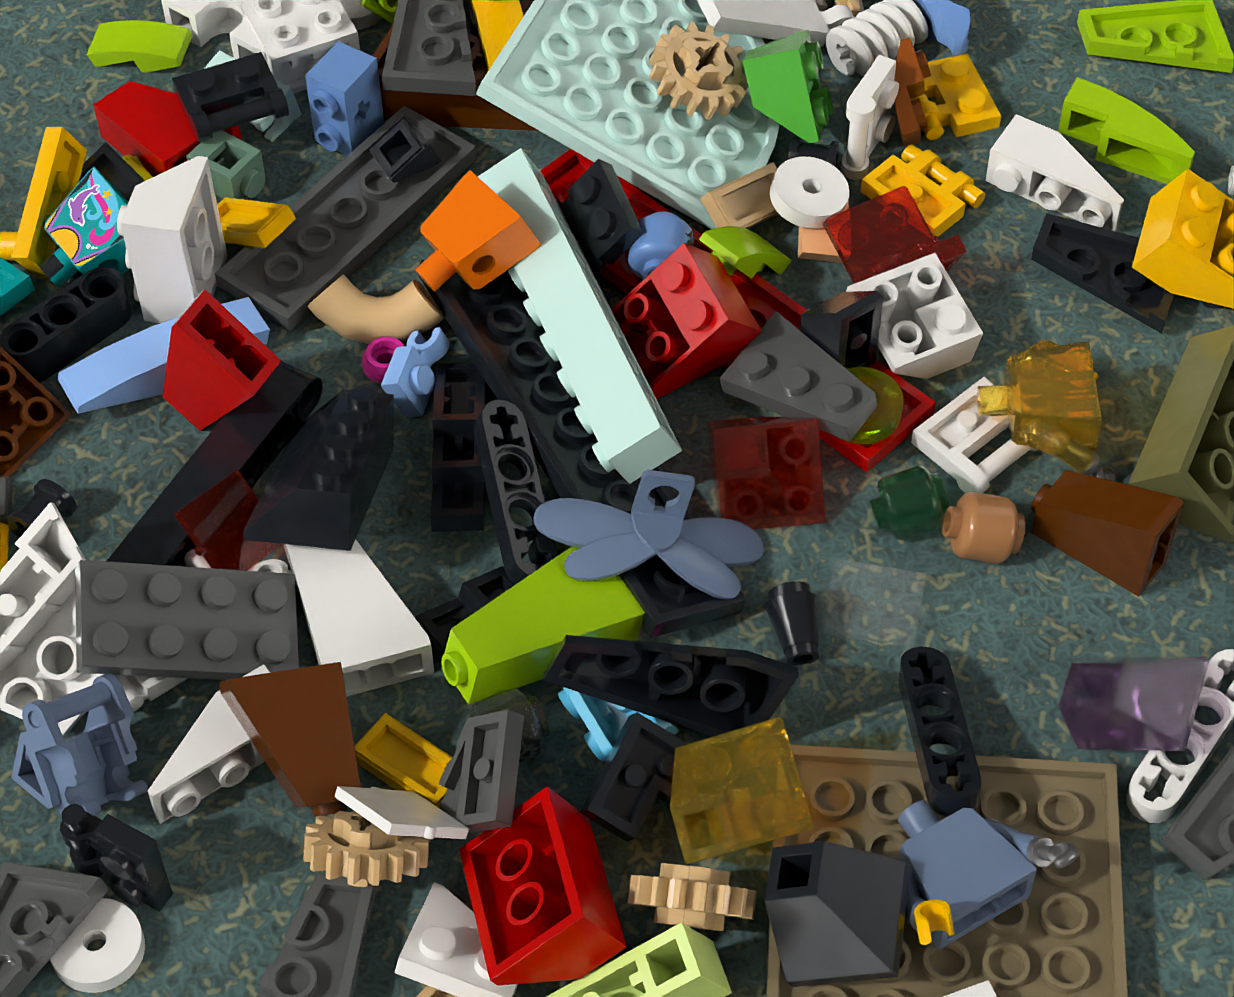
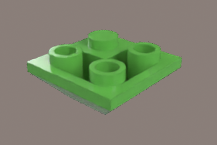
[742,30,833,143]

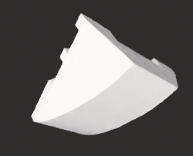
[0,502,117,736]

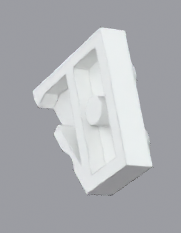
[394,882,518,997]

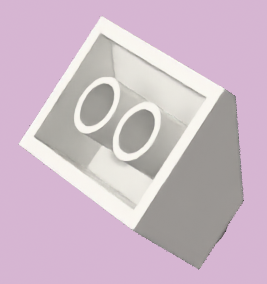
[117,156,228,323]

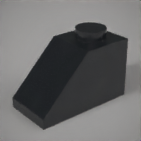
[800,291,883,375]

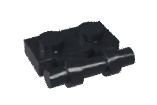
[60,804,173,912]

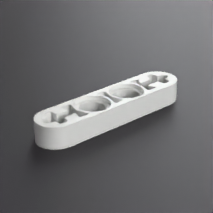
[1126,649,1234,823]

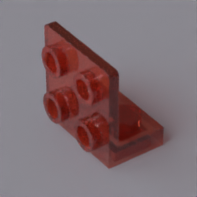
[823,186,967,284]

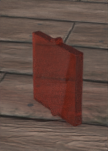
[174,469,282,571]

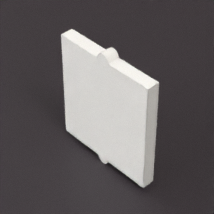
[335,786,469,839]

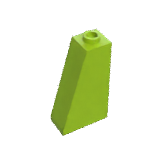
[441,546,645,705]

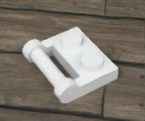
[841,54,899,180]
[911,377,1049,493]

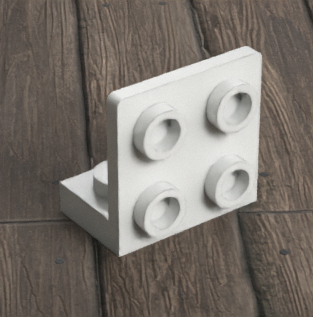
[241,0,360,94]

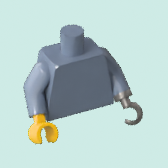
[898,800,1079,950]

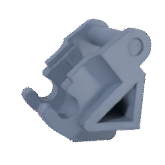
[11,673,148,818]

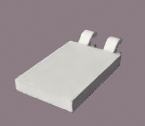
[697,0,854,47]

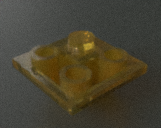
[670,717,814,864]

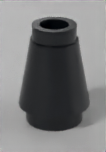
[765,581,819,666]

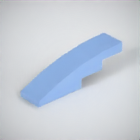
[58,297,270,414]

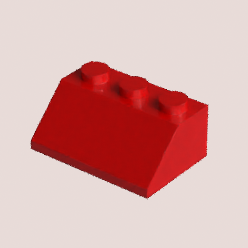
[459,786,627,986]

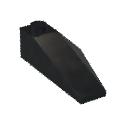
[544,635,799,749]

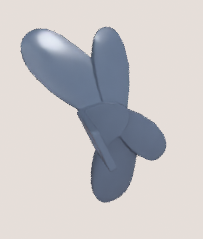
[534,470,764,600]

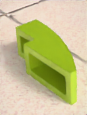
[1058,77,1195,184]

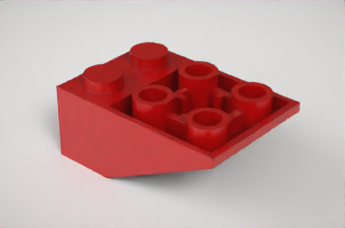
[611,243,762,399]

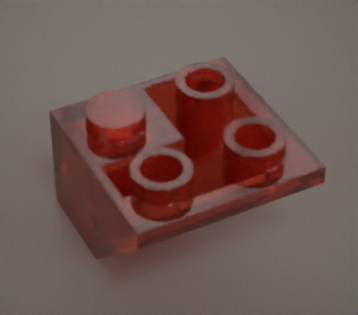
[707,417,826,529]

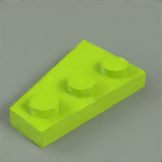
[1077,0,1234,73]

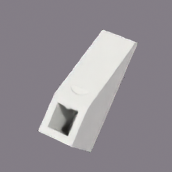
[986,114,1124,232]
[147,664,270,824]

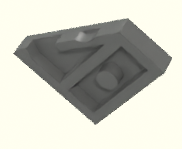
[434,709,524,839]

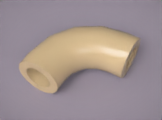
[307,274,445,345]

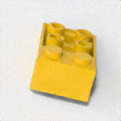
[1132,169,1234,309]

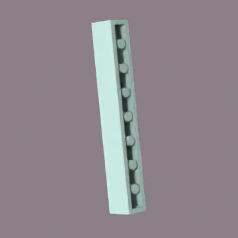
[478,148,682,484]

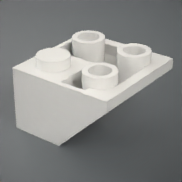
[846,253,983,379]

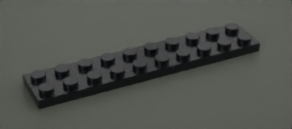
[418,259,747,638]

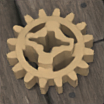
[648,22,748,120]
[303,811,430,887]
[627,863,757,931]

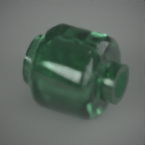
[869,466,950,540]

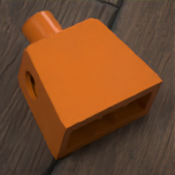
[415,170,541,292]

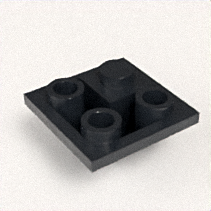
[765,841,911,987]

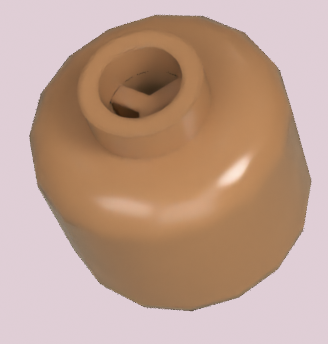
[942,492,1025,564]

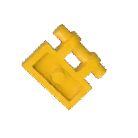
[910,53,1001,140]
[861,144,986,242]

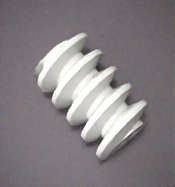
[826,0,928,76]

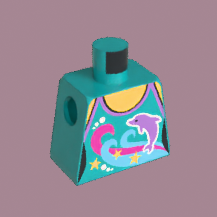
[39,166,130,288]

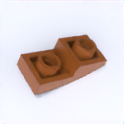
[894,37,931,148]

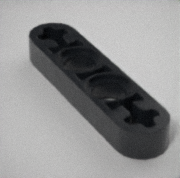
[474,400,558,585]
[898,646,981,817]

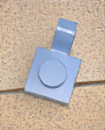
[381,327,450,418]

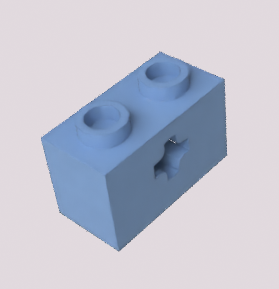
[305,41,384,156]

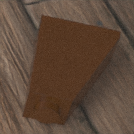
[1031,470,1184,597]
[219,662,361,817]

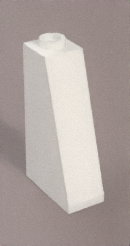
[284,539,434,697]

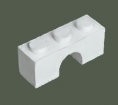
[161,0,268,64]

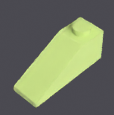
[546,922,732,997]

